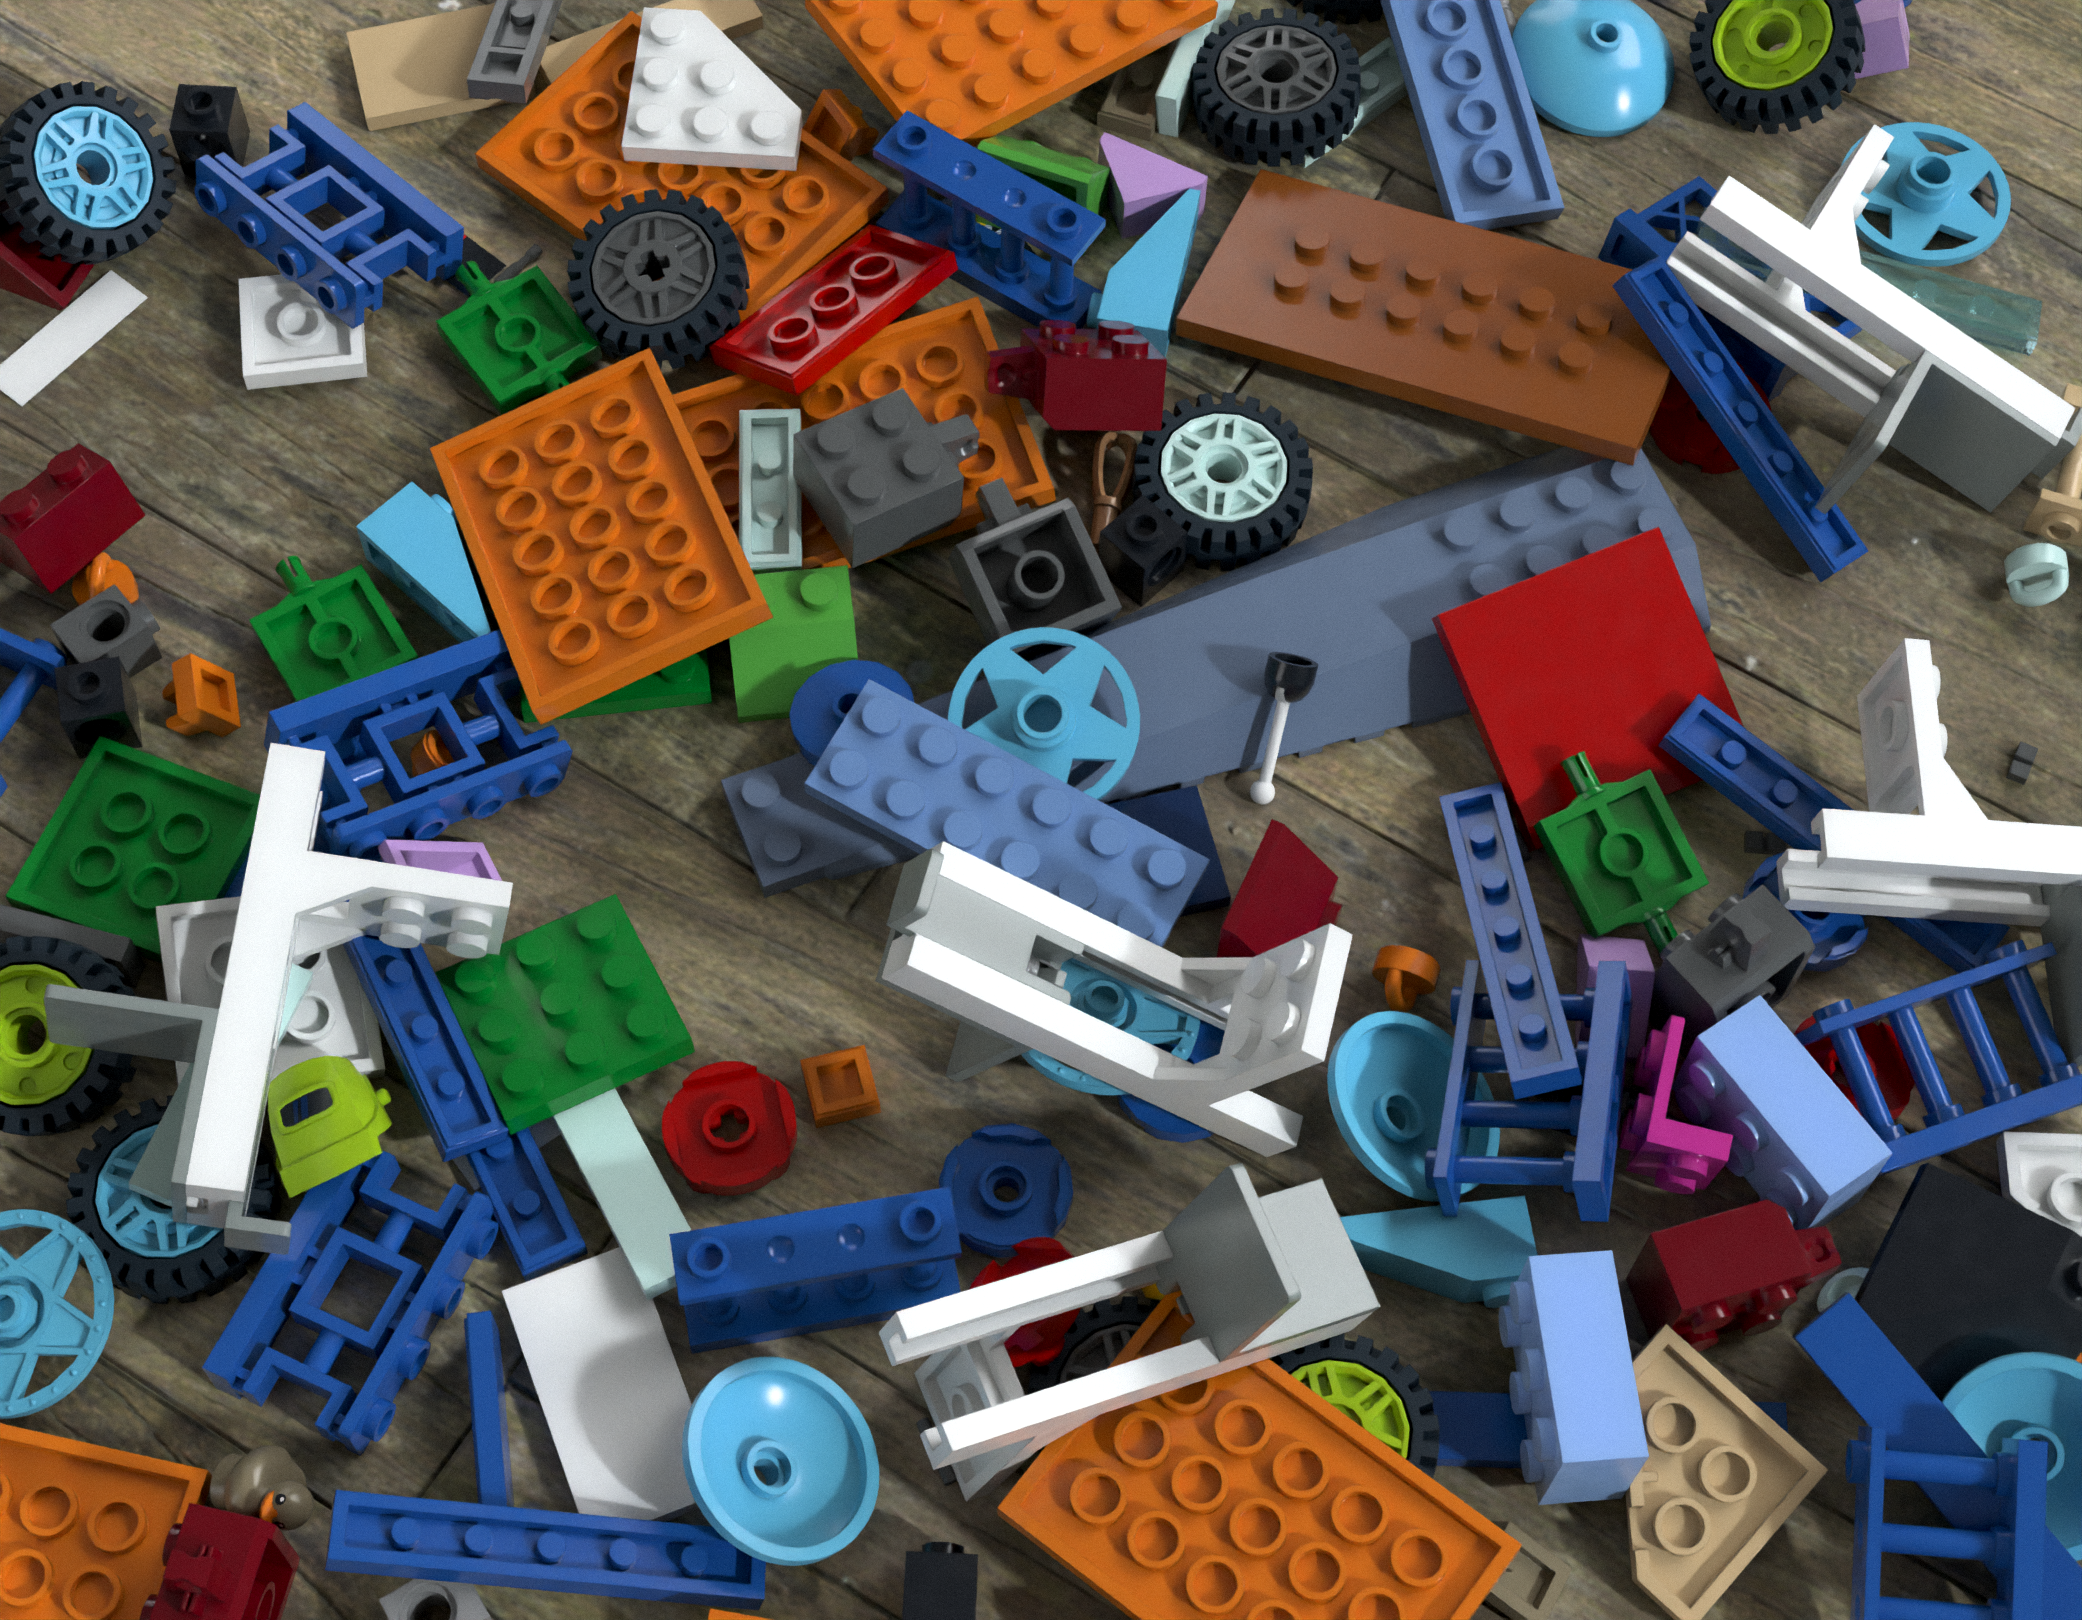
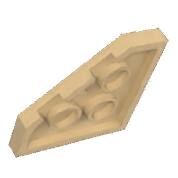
[1625,1324,1828,1620]

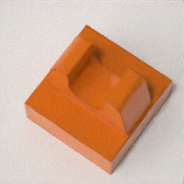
[802,89,879,162]
[162,653,241,737]

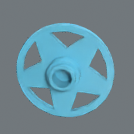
[1841,122,2011,267]
[948,627,1140,800]
[1021,958,1200,1095]
[0,1209,114,1419]

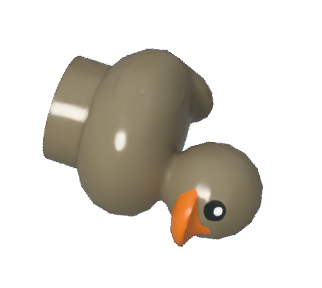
[210,1445,314,1531]

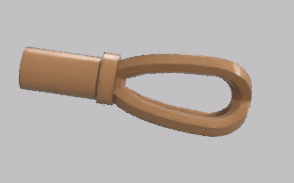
[1089,432,1137,554]

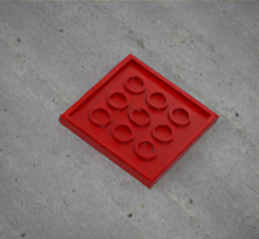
[1432,527,1744,852]

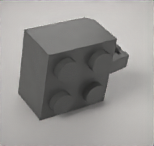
[793,388,980,568]
[948,478,1122,659]
[1648,885,1815,1059]

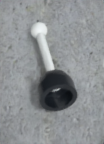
[1250,652,1319,805]

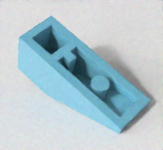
[1087,189,1201,358]
[356,482,491,643]
[1340,1195,1537,1308]

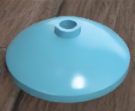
[1511,0,1675,137]
[1327,1011,1500,1202]
[1941,1352,2082,1561]
[682,1357,879,1566]

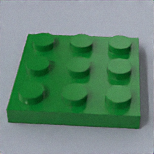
[5,736,260,963]
[435,894,695,1135]

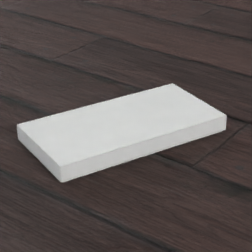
[502,1247,699,1522]

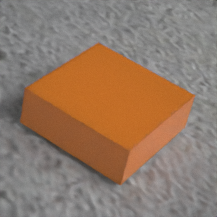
[800,1045,881,1128]

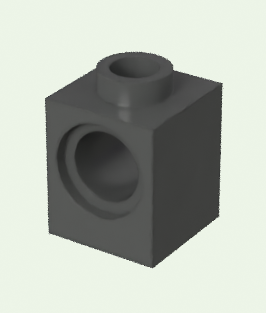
[50,584,162,678]

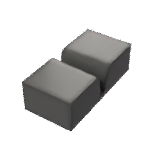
[2006,741,2038,785]
[1744,830,1786,855]

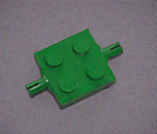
[436,261,603,415]
[249,556,418,702]
[1533,751,1709,958]

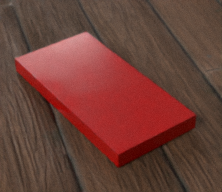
[709,224,958,396]

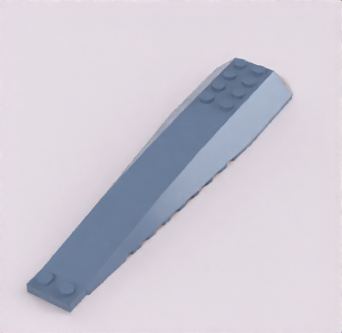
[721,446,1711,898]

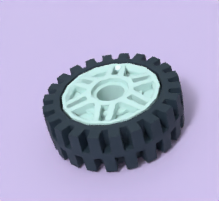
[1132,392,1313,571]

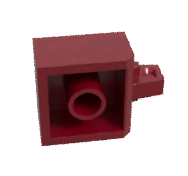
[983,320,1167,431]
[1626,1199,1842,1352]
[139,1503,301,1620]

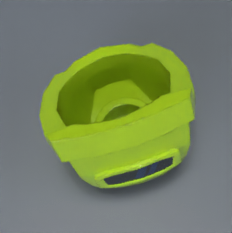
[268,1056,392,1199]

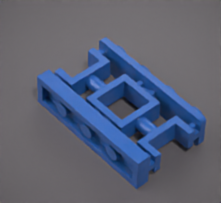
[195,102,464,329]
[264,629,573,861]
[202,1151,499,1456]

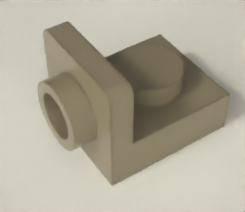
[1485,1521,1572,1620]

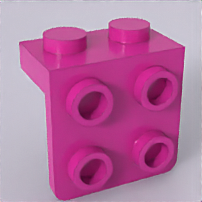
[1619,1015,1733,1194]

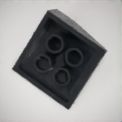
[1854,1163,2082,1401]

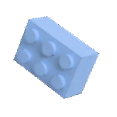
[1672,995,1893,1230]
[1499,1250,1649,1505]

